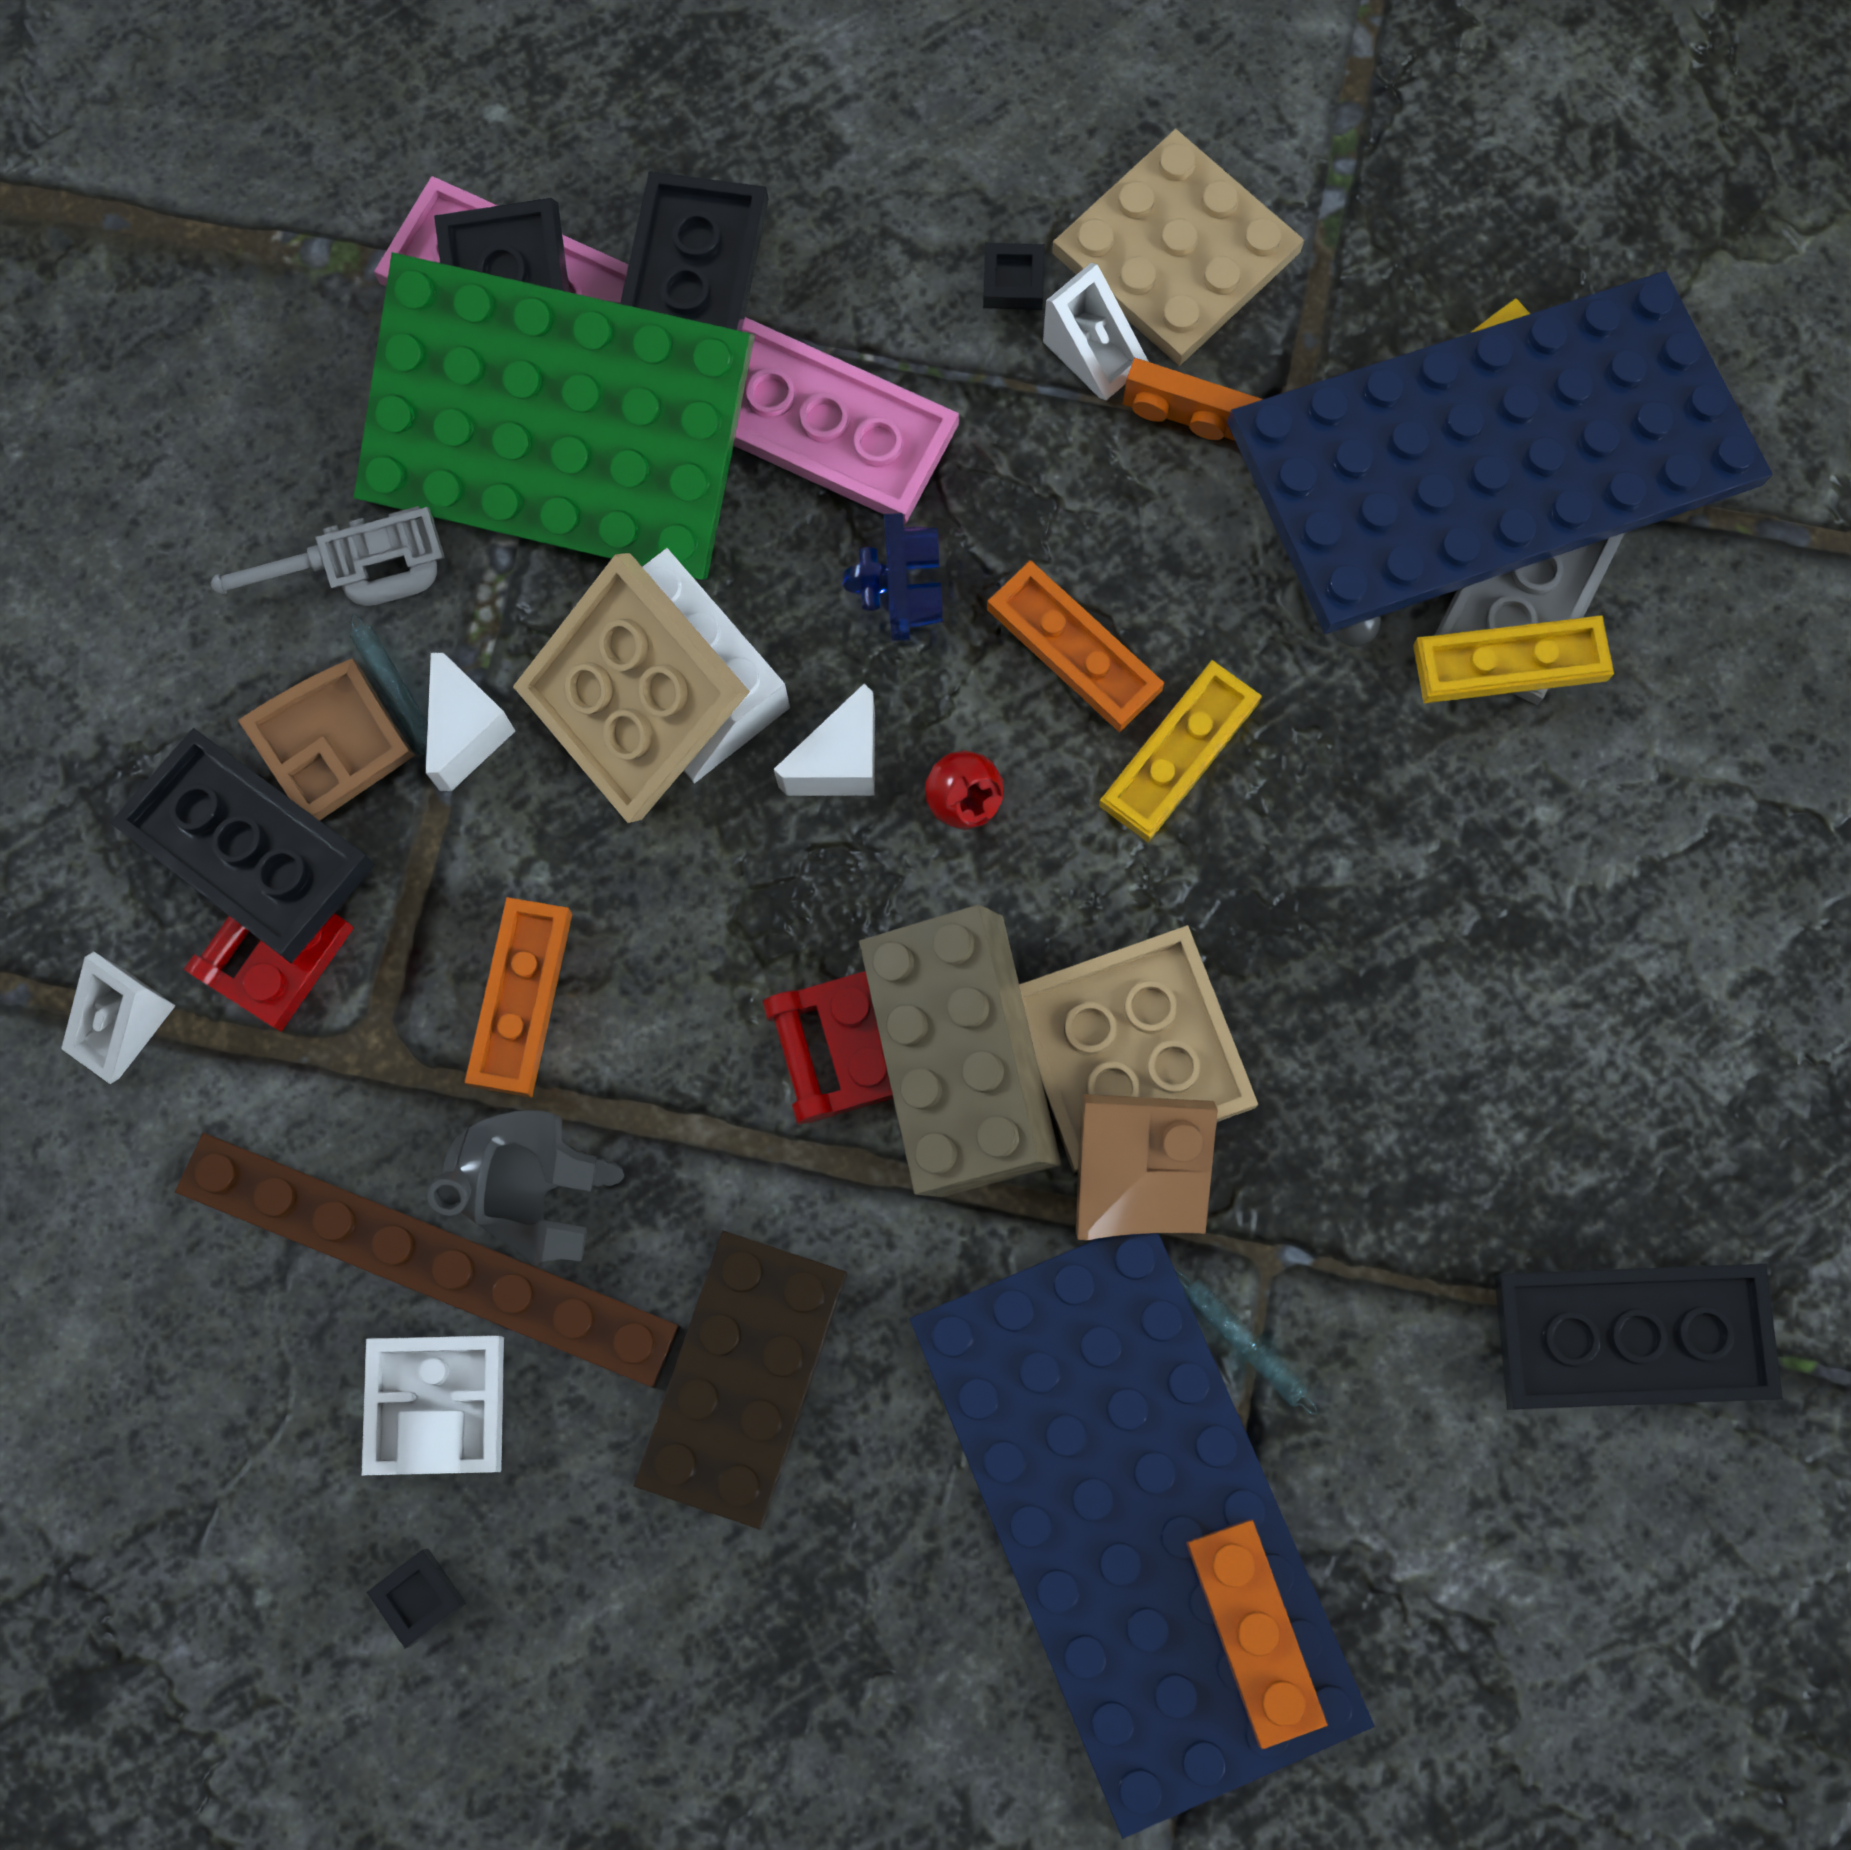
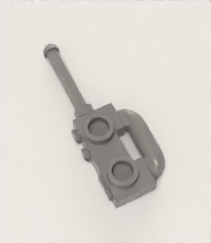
[211,506,445,606]

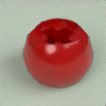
[925,750,1004,830]

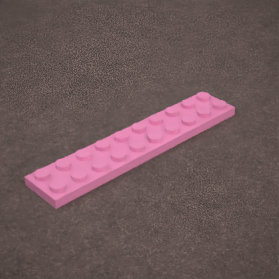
[374,176,959,524]

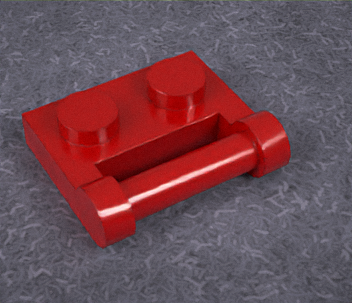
[183,913,354,1032]
[762,971,893,1124]

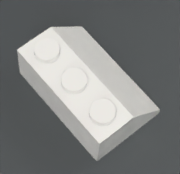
[643,548,790,784]

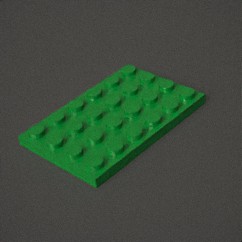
[353,252,755,580]

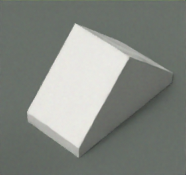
[1043,263,1149,400]
[426,653,515,791]
[774,684,875,796]
[61,952,175,1084]

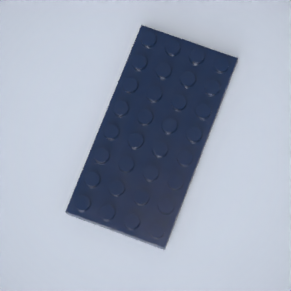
[1227,271,1773,635]
[909,1233,1375,1839]

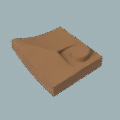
[238,658,415,821]
[1076,1094,1218,1240]

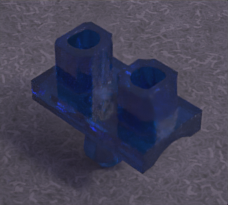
[843,513,943,641]

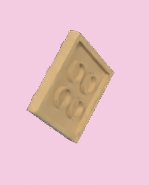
[1052,129,1304,366]
[513,553,750,823]
[1019,925,1258,1173]

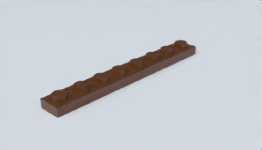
[175,1133,681,1388]

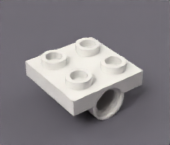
[362,1336,504,1475]

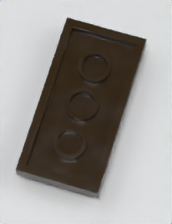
[633,1230,848,1530]

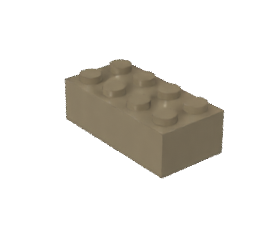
[859,904,1061,1197]

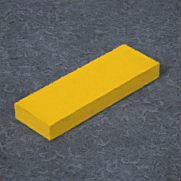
[1413,615,1614,703]
[1099,660,1262,843]

